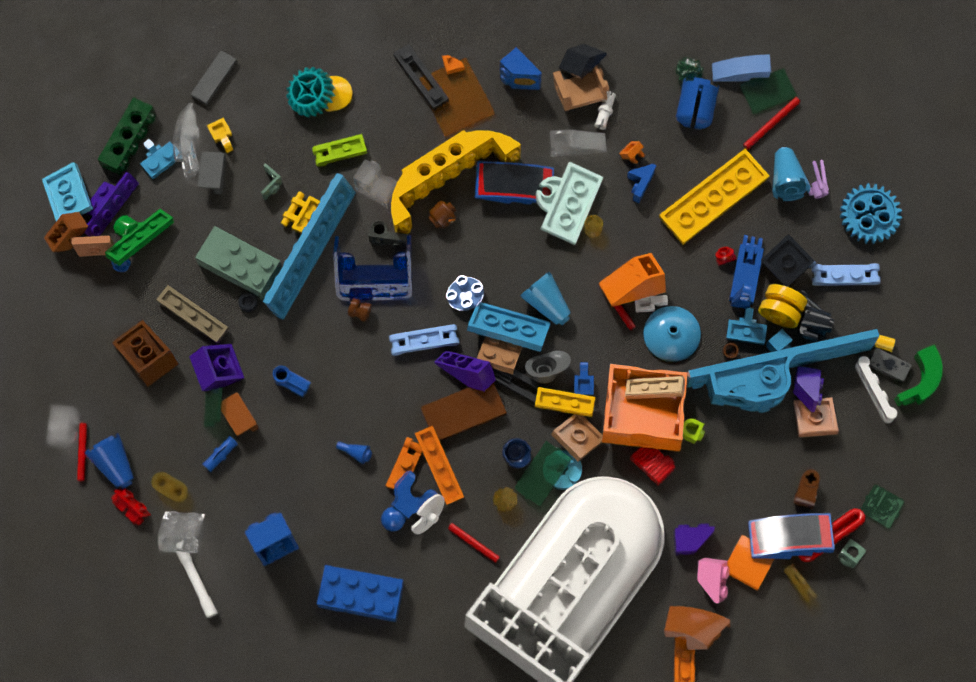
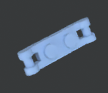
[811,263,881,286]
[389,324,460,356]

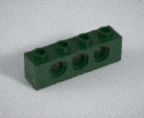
[97,97,156,175]

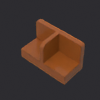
[218,392,259,436]

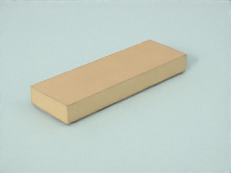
[625,376,685,399]

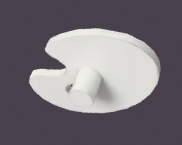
[411,494,445,534]

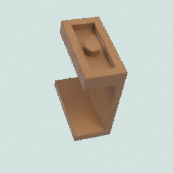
[553,65,609,111]

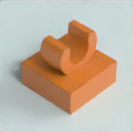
[619,141,645,164]

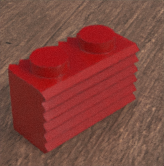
[630,447,675,486]

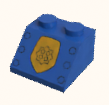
[500,47,542,90]

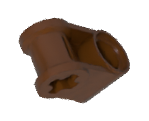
[793,469,820,509]

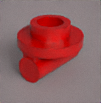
[715,247,736,266]

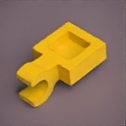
[207,117,233,153]

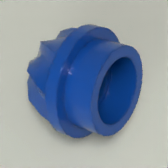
[112,258,131,272]

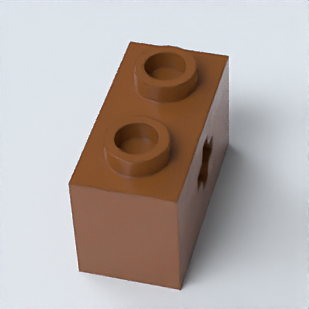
[44,212,89,253]

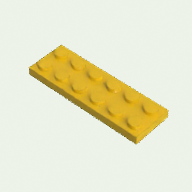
[659,149,769,245]

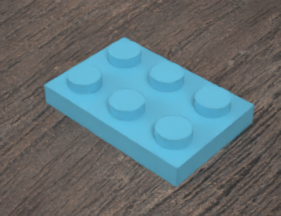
[42,162,93,221]

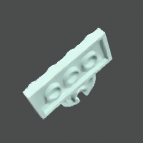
[536,162,603,245]

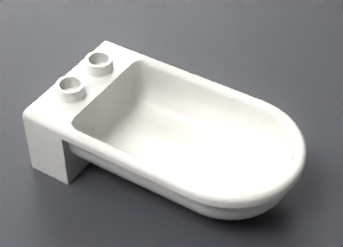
[464,477,664,682]

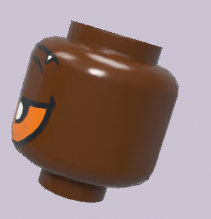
[428,201,457,229]

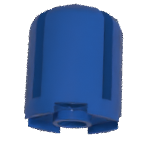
[676,77,720,129]

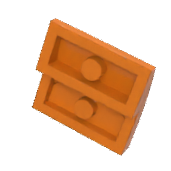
[727,535,774,590]

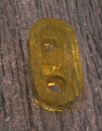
[151,472,189,502]

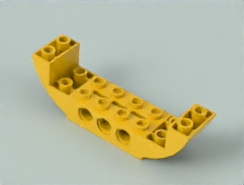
[391,130,521,234]

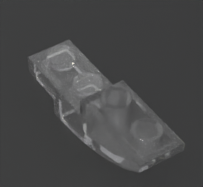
[173,103,200,179]

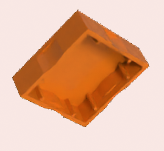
[602,364,687,451]

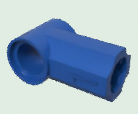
[273,365,311,397]

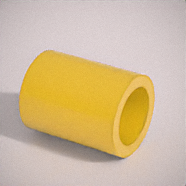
[874,335,895,352]

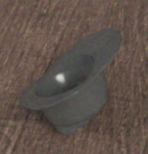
[525,351,571,384]

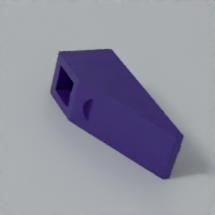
[435,351,496,391]

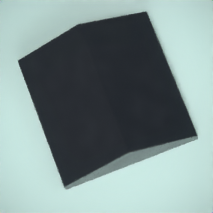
[559,44,607,79]

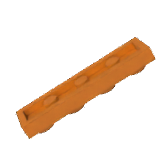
[415,425,464,505]

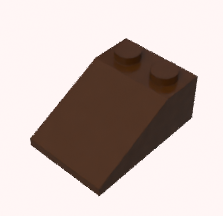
[112,320,179,387]

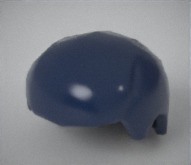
[502,438,531,468]

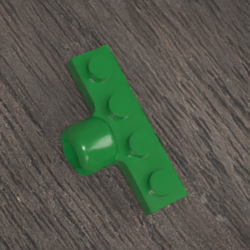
[105,209,174,266]

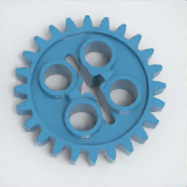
[840,183,902,244]

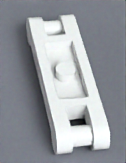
[855,356,897,423]

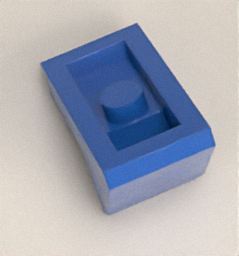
[627,164,656,203]

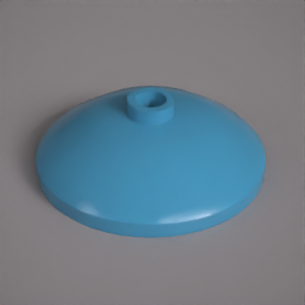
[643,306,701,362]

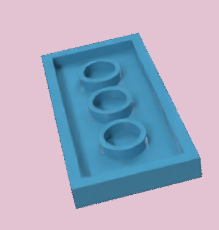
[467,302,551,352]

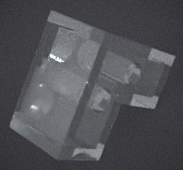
[353,159,397,208]

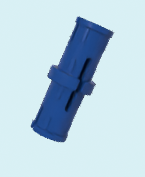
[202,436,238,472]

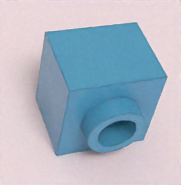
[766,329,793,352]

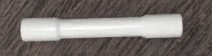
[174,543,218,618]

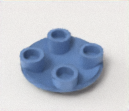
[446,275,484,311]

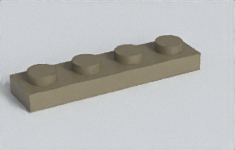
[156,285,229,344]

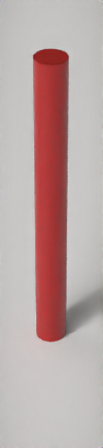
[743,97,801,150]

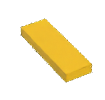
[535,387,595,417]

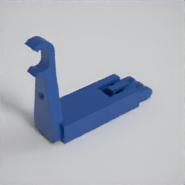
[729,235,764,309]

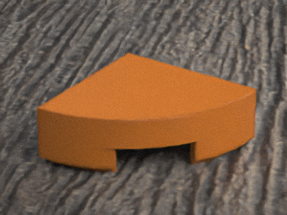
[442,55,465,75]

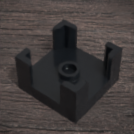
[761,234,817,288]

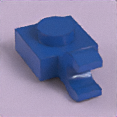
[574,362,594,396]

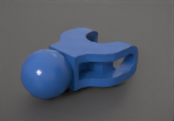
[381,470,438,532]

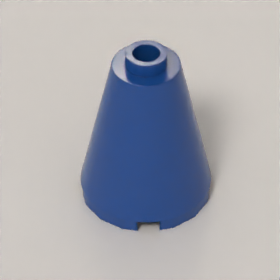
[84,433,134,490]

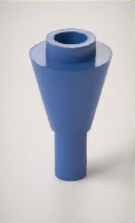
[336,441,372,464]

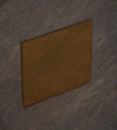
[419,57,495,136]

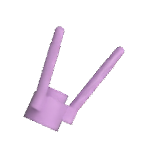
[809,160,829,199]

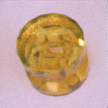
[584,215,603,237]

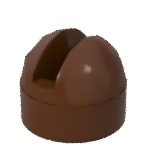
[722,343,739,359]

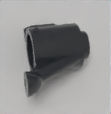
[798,289,834,342]

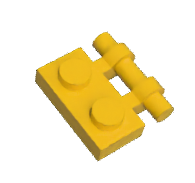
[280,192,320,234]

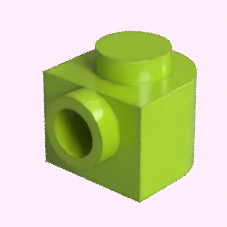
[683,419,705,444]

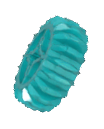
[286,67,335,117]

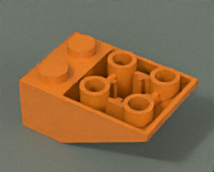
[599,253,666,307]

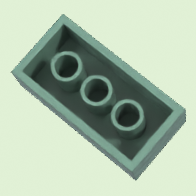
[195,226,282,299]

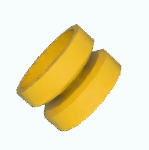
[758,284,807,328]

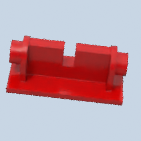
[111,489,151,525]

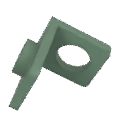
[261,163,282,200]
[837,539,866,568]

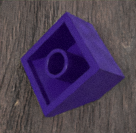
[189,344,244,391]

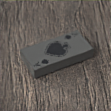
[869,348,911,383]

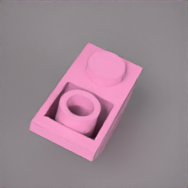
[697,558,729,603]

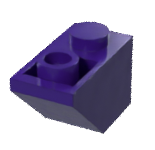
[793,366,824,412]
[673,524,715,555]

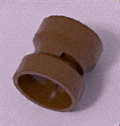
[347,298,372,322]

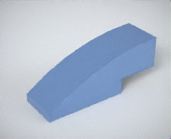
[712,54,771,82]

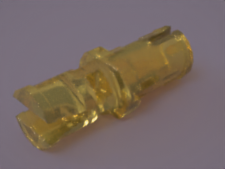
[784,564,817,603]

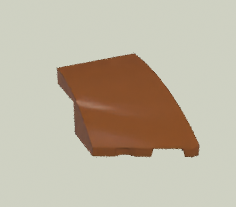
[664,606,731,650]

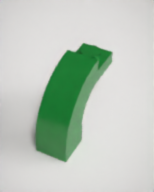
[894,344,943,406]

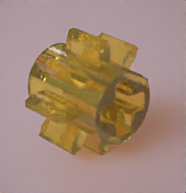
[493,487,517,512]

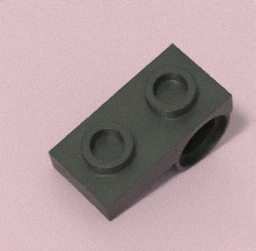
[368,220,408,248]

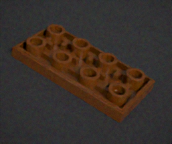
[420,382,507,441]

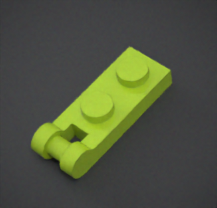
[312,134,367,167]

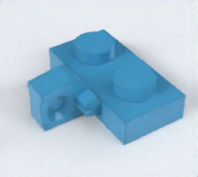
[140,139,182,180]
[726,308,767,345]

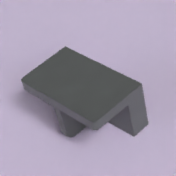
[198,151,227,194]

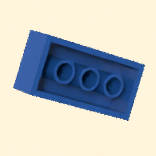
[244,512,299,567]
[317,565,404,622]

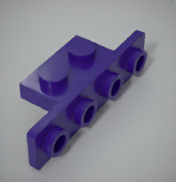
[84,172,139,237]

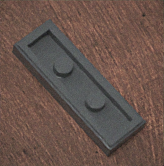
[191,51,237,105]

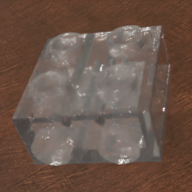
[158,511,205,553]

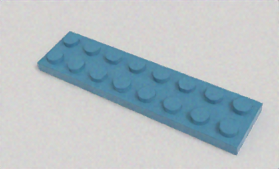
[263,173,356,320]

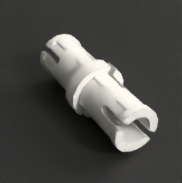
[594,91,616,130]

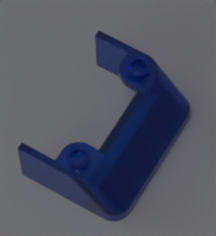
[333,235,412,301]

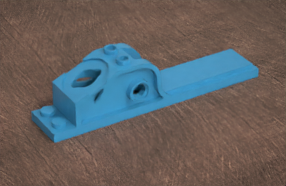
[687,329,879,413]

